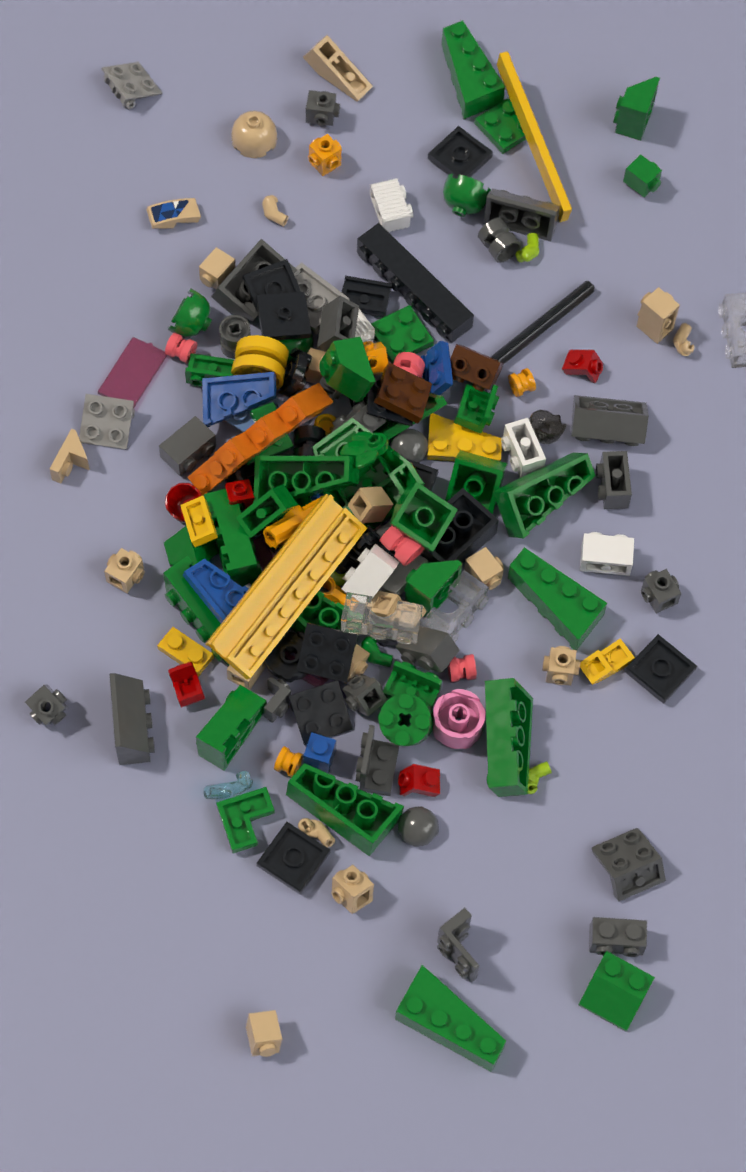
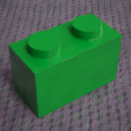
[236,484,298,538]

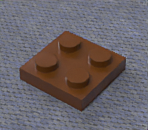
[374,363,432,424]

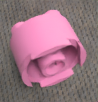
[432,689,486,749]

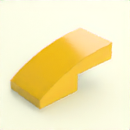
[580,638,635,685]

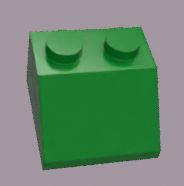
[613,77,660,141]
[319,336,376,402]
[445,450,507,514]
[390,481,458,552]
[404,560,462,620]
[578,951,655,1032]

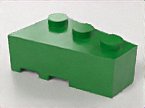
[196,685,267,771]

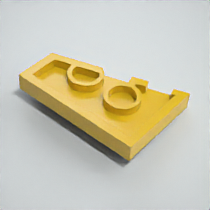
[427,413,502,462]

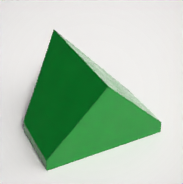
[164,526,218,566]

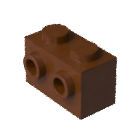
[450,344,504,392]

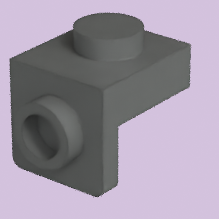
[264,677,291,723]

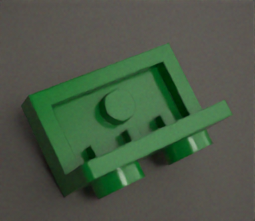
[185,353,234,387]
[454,384,499,433]
[383,661,442,709]

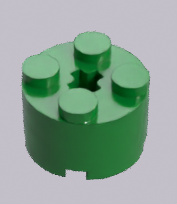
[378,694,434,746]

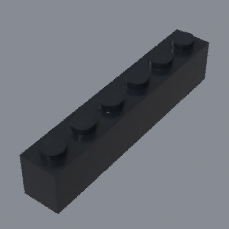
[357,223,474,343]

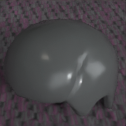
[389,428,428,463]
[398,806,439,846]

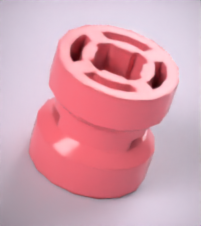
[165,333,197,364]
[447,654,477,682]

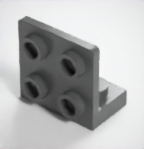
[356,725,399,796]
[592,828,666,902]
[437,908,479,982]

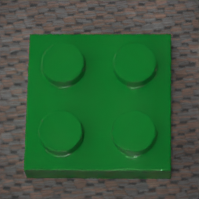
[474,98,526,154]
[371,305,434,364]

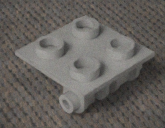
[102,62,162,109]
[79,394,135,449]

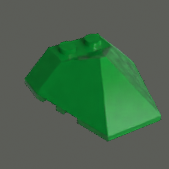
[313,418,425,529]

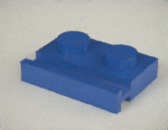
[421,340,453,395]

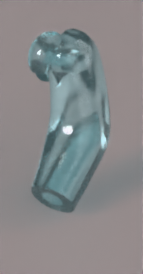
[203,771,253,799]

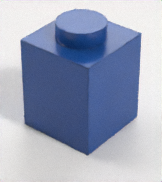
[303,732,336,774]

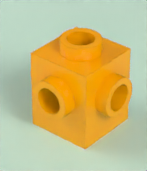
[308,133,342,176]
[363,341,389,373]

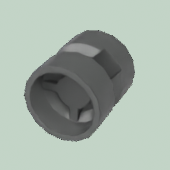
[478,218,521,263]
[219,315,251,359]

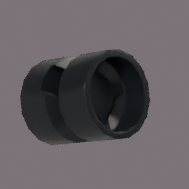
[293,425,326,456]

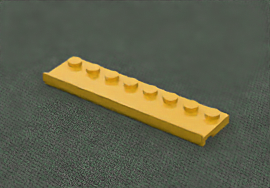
[205,494,367,680]

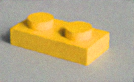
[181,496,218,547]
[157,627,214,677]

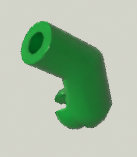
[361,636,393,668]

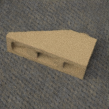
[303,35,373,102]

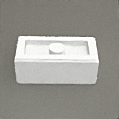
[380,556,429,596]

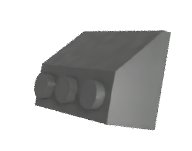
[484,189,560,242]
[211,239,297,321]
[571,395,649,446]
[109,673,155,765]

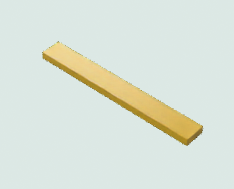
[496,51,572,222]

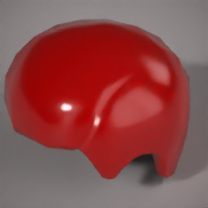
[165,483,203,523]

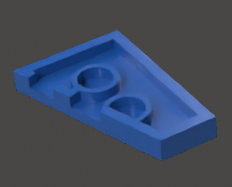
[202,372,277,427]
[183,559,249,623]

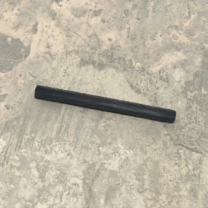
[491,281,595,364]

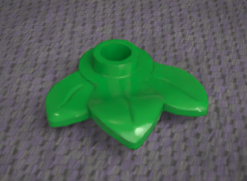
[340,431,388,469]

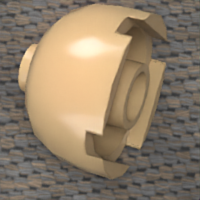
[231,110,277,158]

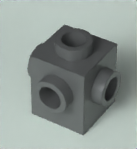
[306,90,340,126]
[641,568,681,614]
[342,674,387,716]
[25,684,68,725]

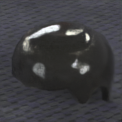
[529,410,566,445]

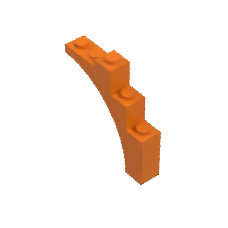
[188,383,333,496]

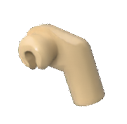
[262,195,289,227]
[673,323,694,356]
[298,818,335,848]

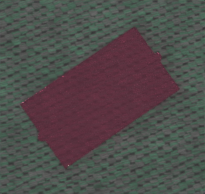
[98,337,168,409]

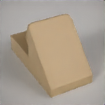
[50,429,89,484]

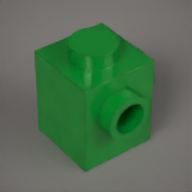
[623,154,662,197]

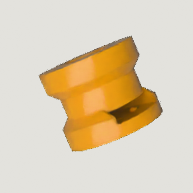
[508,368,536,397]
[274,746,304,777]

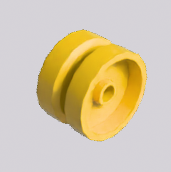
[231,335,289,390]

